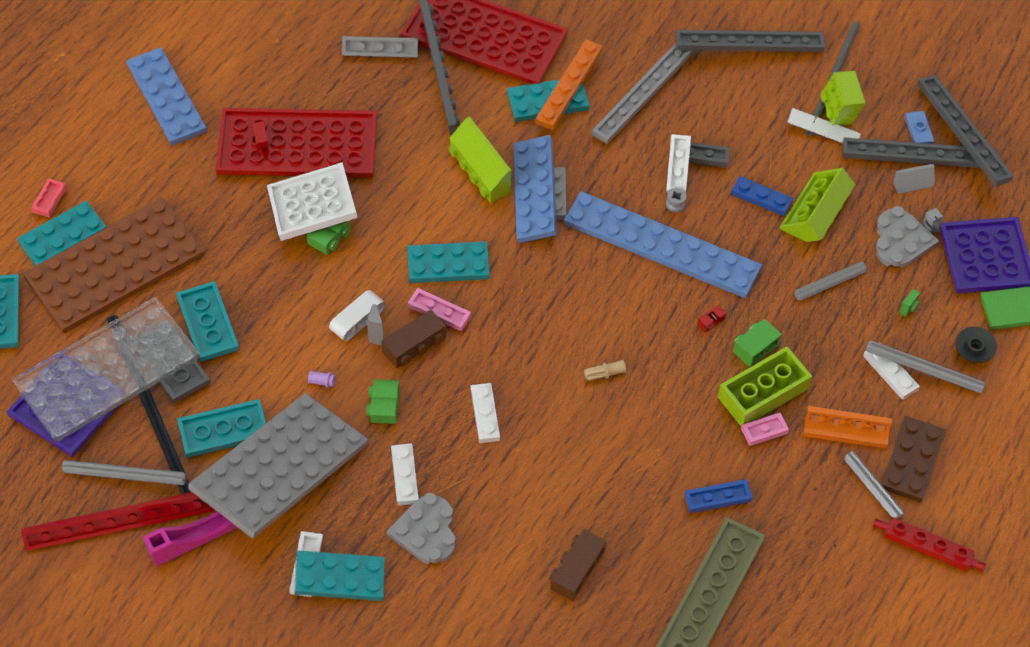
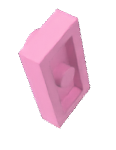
[741,413,789,446]

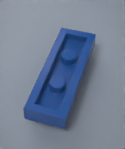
[731,176,793,217]
[684,479,752,513]

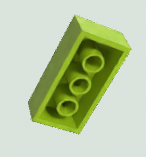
[718,346,812,427]

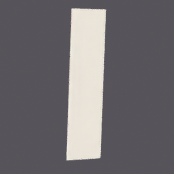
[788,108,861,143]

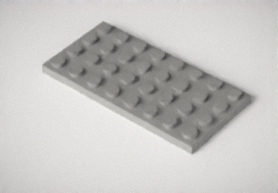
[188,393,369,538]

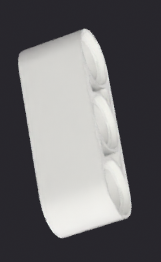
[329,290,386,341]

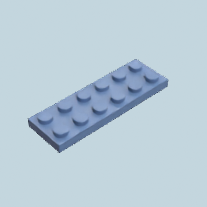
[126,47,207,146]
[514,135,557,243]

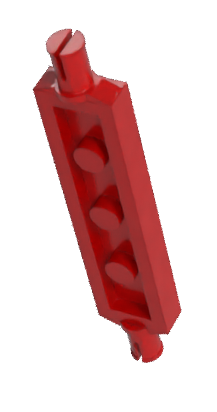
[873,517,986,572]

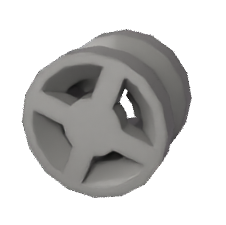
[666,188,687,213]

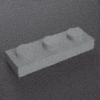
[554,167,566,220]

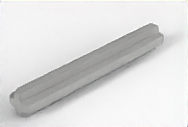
[794,262,867,301]
[844,451,904,519]

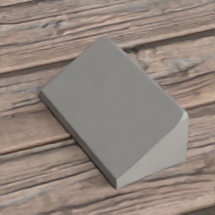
[893,164,935,194]
[367,304,384,345]

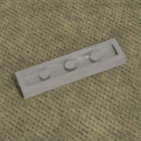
[342,36,418,57]

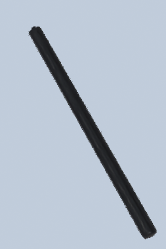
[107,315,192,494]

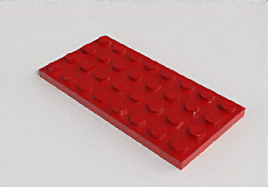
[401,0,568,84]
[216,108,377,178]

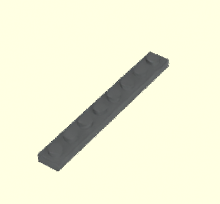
[419,0,460,135]
[675,30,825,52]
[917,75,1014,186]
[842,137,999,168]

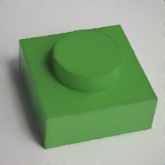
[899,289,920,317]

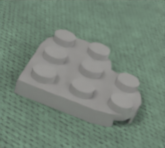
[876,206,939,268]
[387,493,455,564]

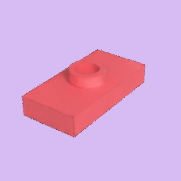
[31,178,67,218]

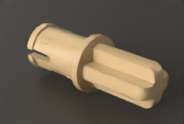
[584,360,626,381]

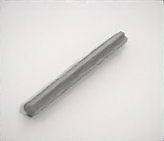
[866,340,985,393]
[62,460,187,485]

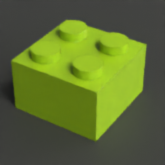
[821,71,866,125]

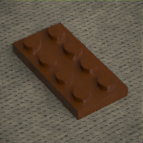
[882,416,946,502]

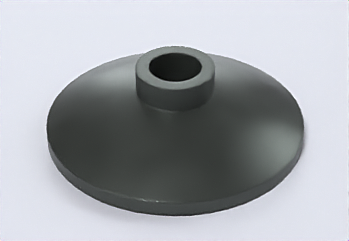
[955,327,997,363]

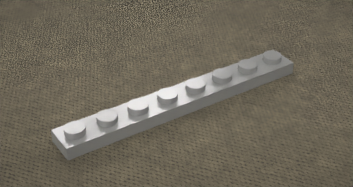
[592,43,696,144]

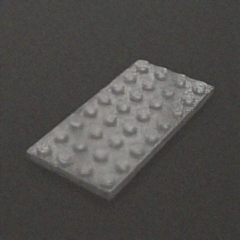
[11,297,201,443]

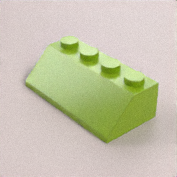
[449,116,511,203]
[779,168,855,242]

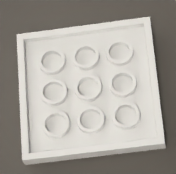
[267,163,358,241]

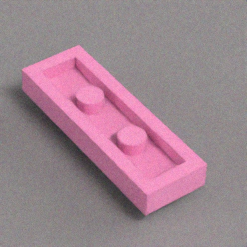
[408,288,471,332]

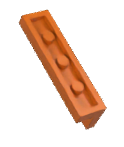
[803,406,892,449]

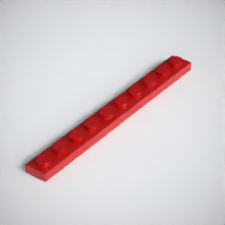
[21,492,216,551]

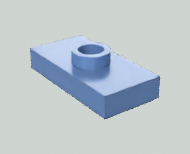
[904,111,934,144]

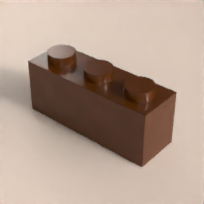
[381,310,446,368]
[549,529,606,601]

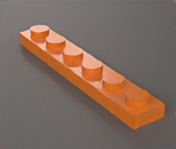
[535,39,603,131]

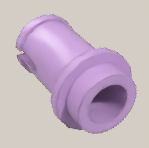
[308,370,336,388]

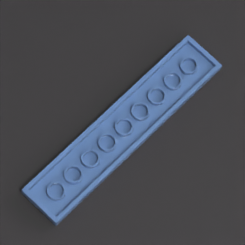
[564,191,762,299]

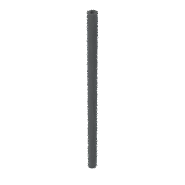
[805,22,860,136]

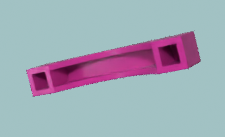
[143,511,238,567]

